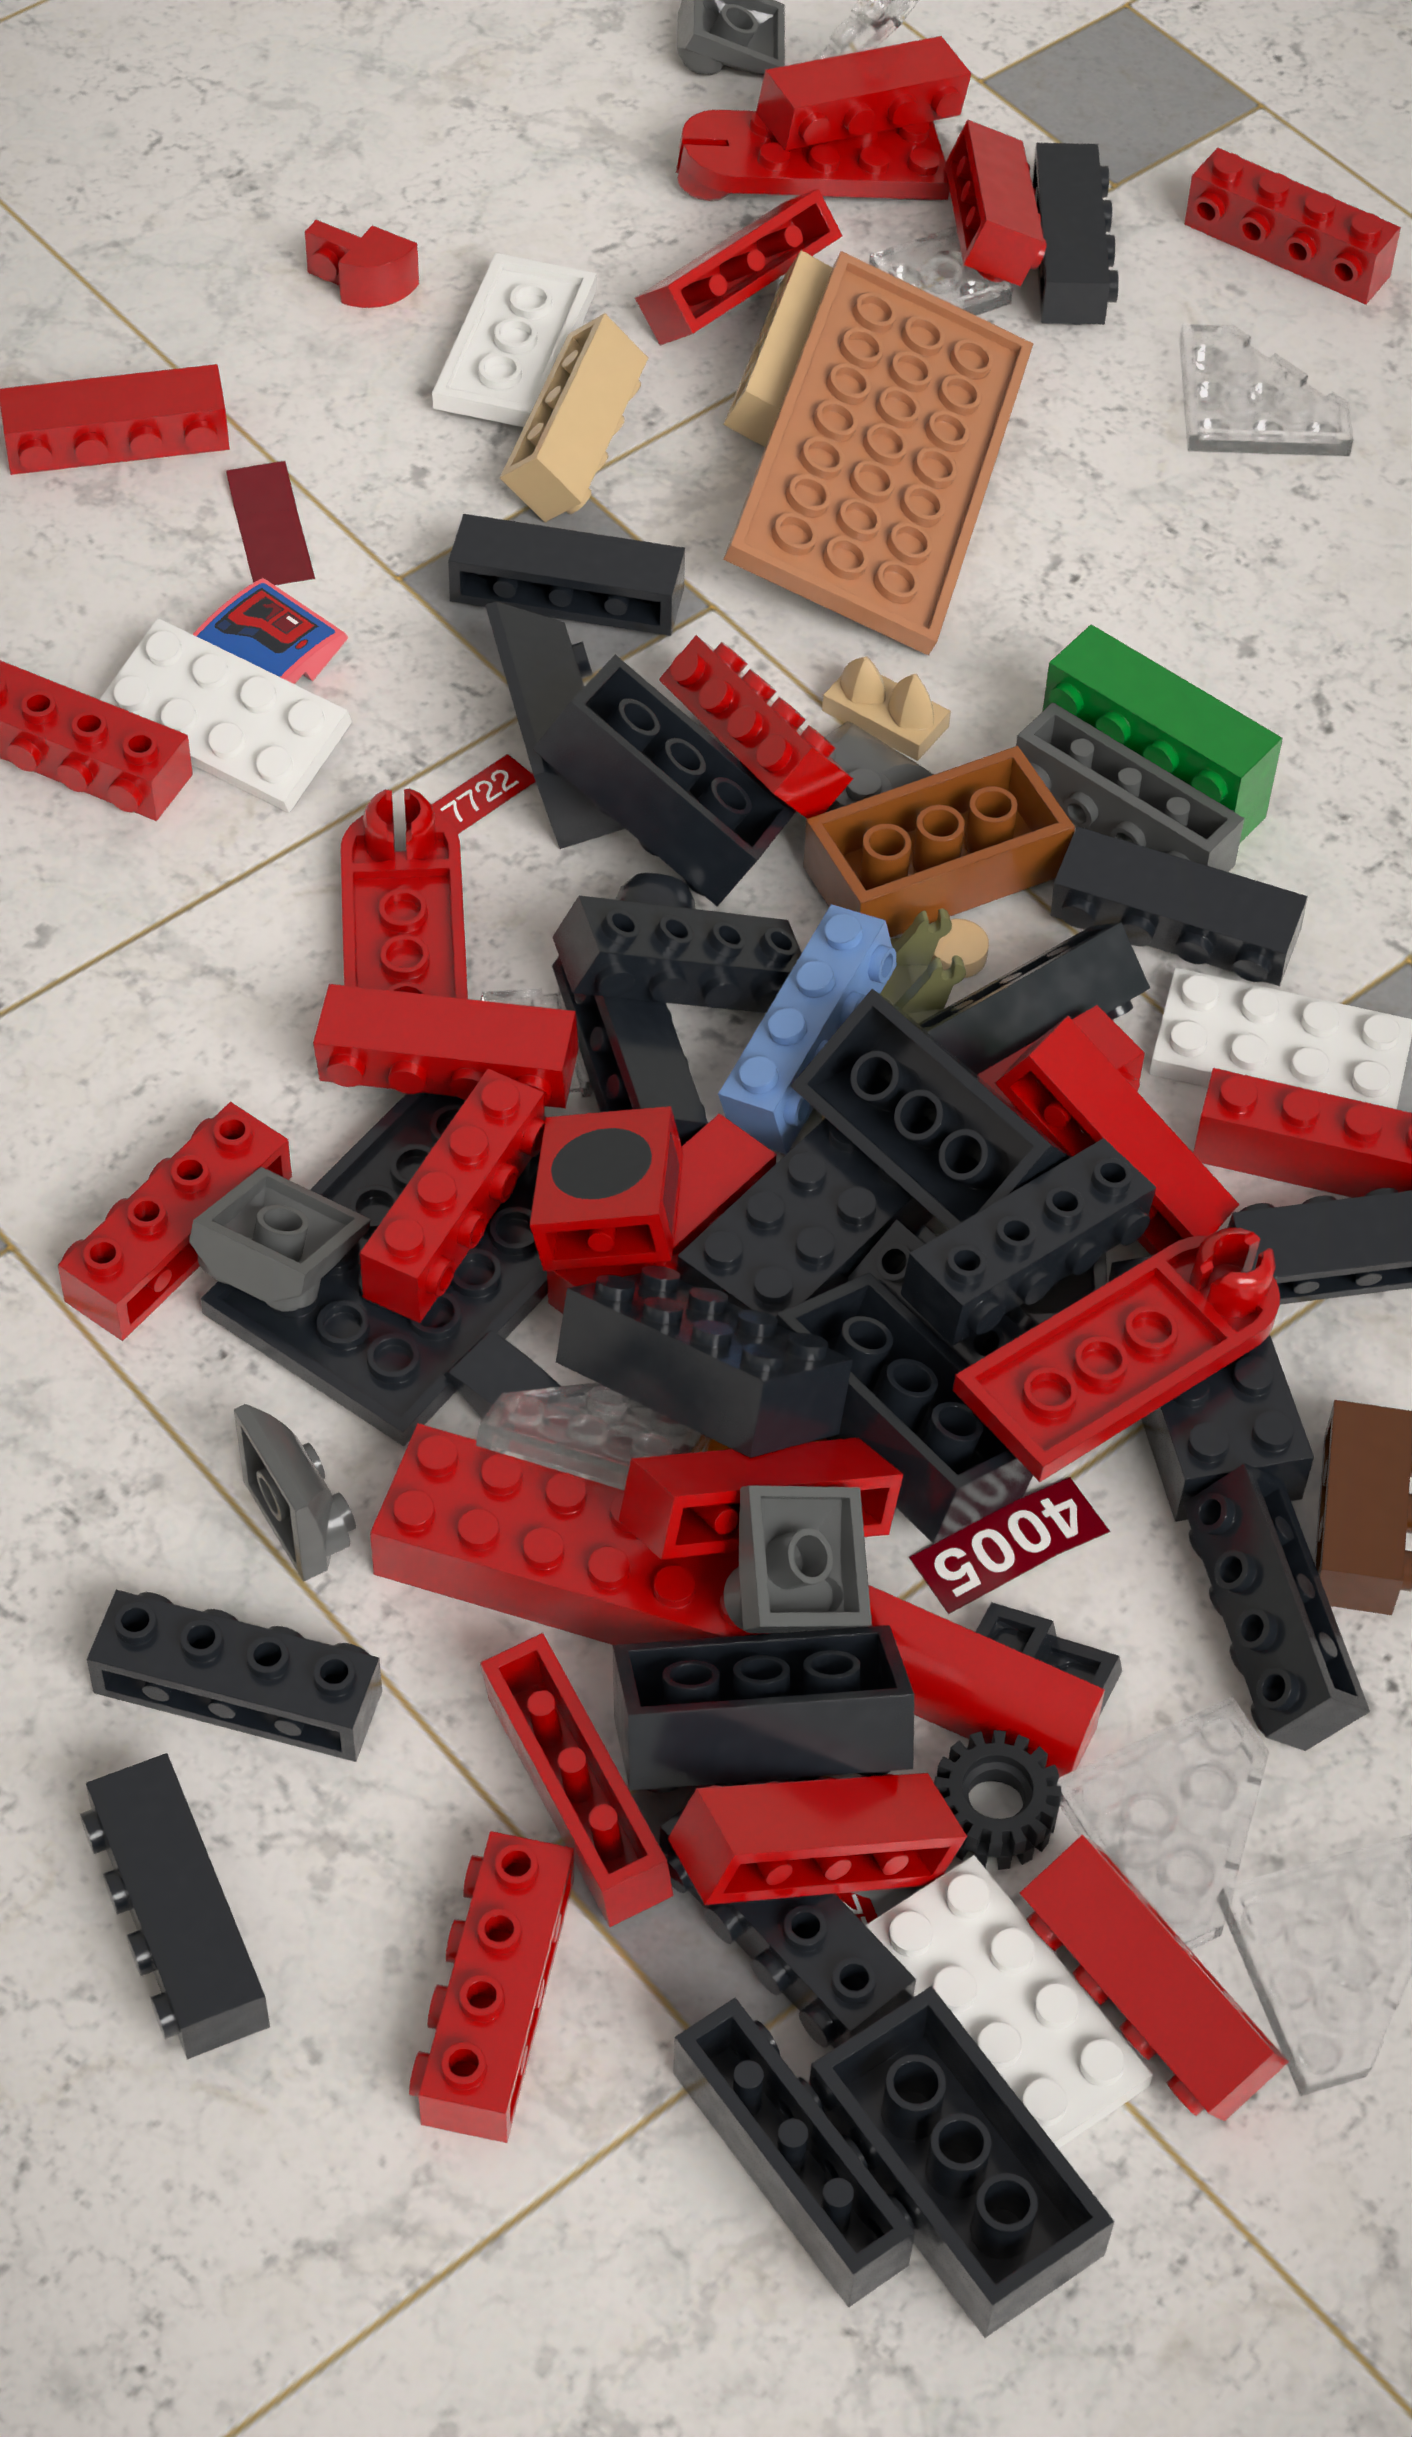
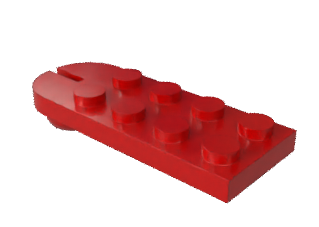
[676,110,950,201]
[341,788,468,999]
[953,1228,1280,1482]

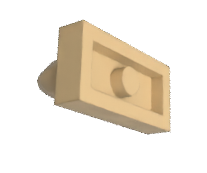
[822,657,951,761]

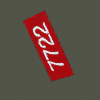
[432,754,536,834]

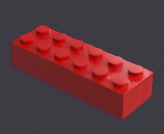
[370,1423,772,1645]

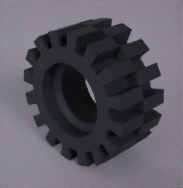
[934,1730,1062,1870]

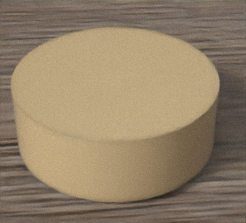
[931,919,989,978]

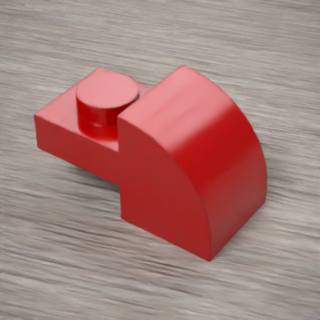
[305,220,419,308]

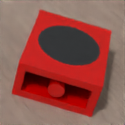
[530,1106,683,1271]

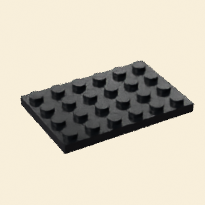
[200,1092,548,1446]

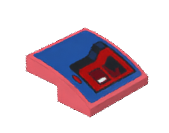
[192,578,348,684]

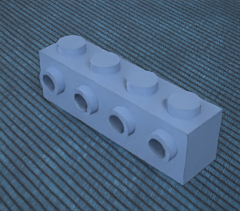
[718,904,897,1154]

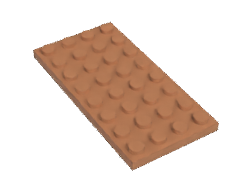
[723,251,1034,656]

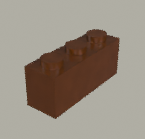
[1314,1400,1412,1615]

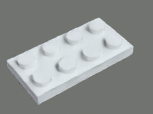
[432,253,597,427]
[100,618,352,813]
[1149,968,1412,1109]
[866,1855,1153,2149]

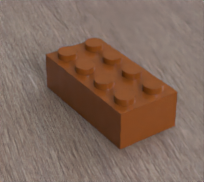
[803,746,1075,938]

